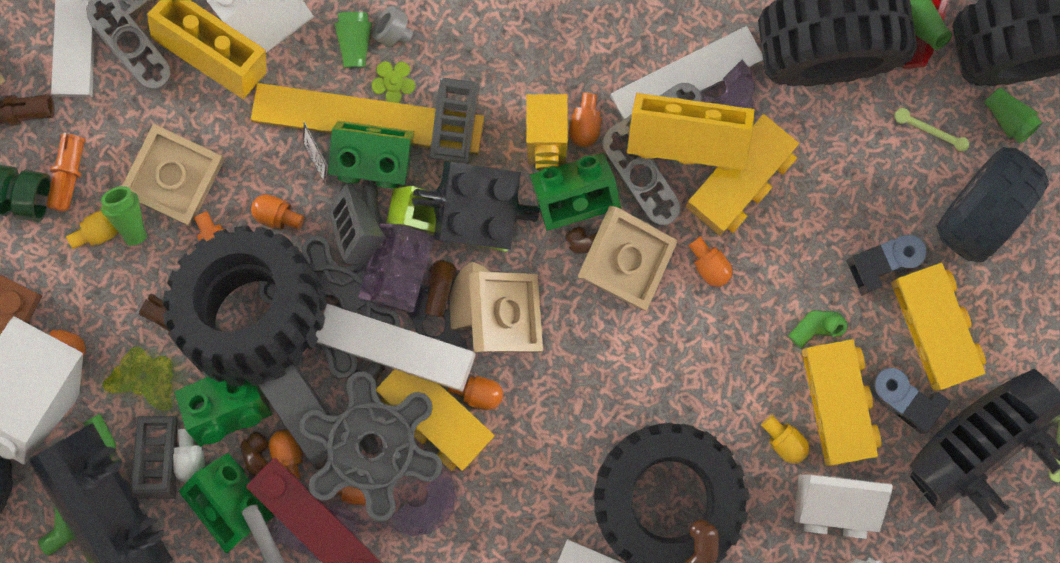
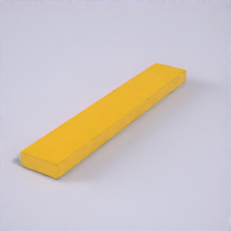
[251,83,484,155]

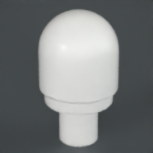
[172,429,205,483]

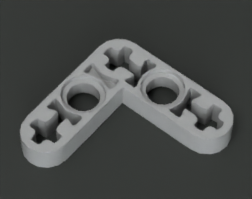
[86,0,171,92]
[601,83,702,225]

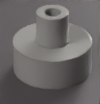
[372,6,413,47]

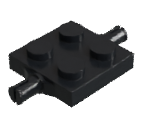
[412,161,539,250]

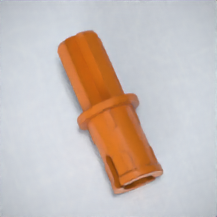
[47,133,86,212]

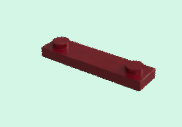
[246,457,383,563]

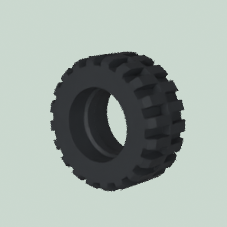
[758,0,917,87]
[952,0,1060,86]
[162,226,326,387]
[593,423,749,563]

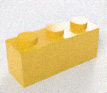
[147,0,267,100]
[627,93,755,170]
[526,94,568,171]
[685,114,800,237]
[891,262,986,391]
[801,339,881,466]
[376,369,496,471]

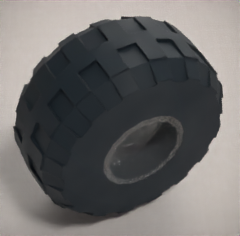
[936,147,1049,262]

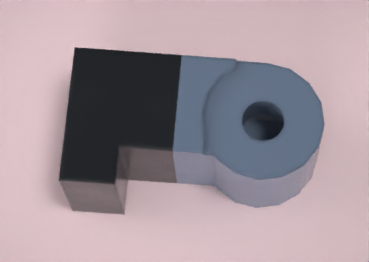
[846,235,926,296]
[870,368,951,434]

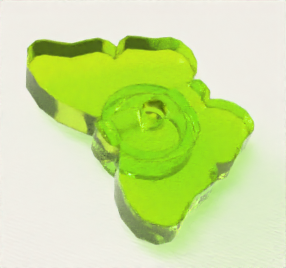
[102,346,173,412]

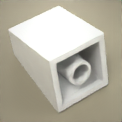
[0,317,83,465]

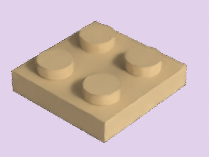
[122,124,225,227]
[578,206,678,311]
[469,271,543,353]

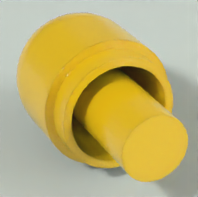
[66,210,119,250]
[761,415,810,464]

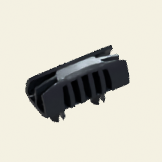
[910,369,1060,524]
[28,423,173,563]

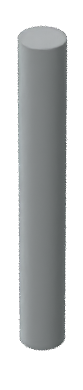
[242,505,285,563]

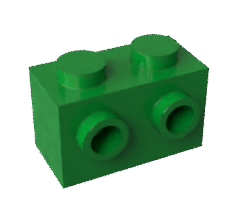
[328,121,414,188]
[529,152,622,231]
[174,377,272,447]
[178,453,275,554]

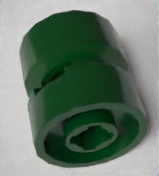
[0,164,51,223]

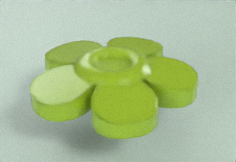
[371,61,415,103]

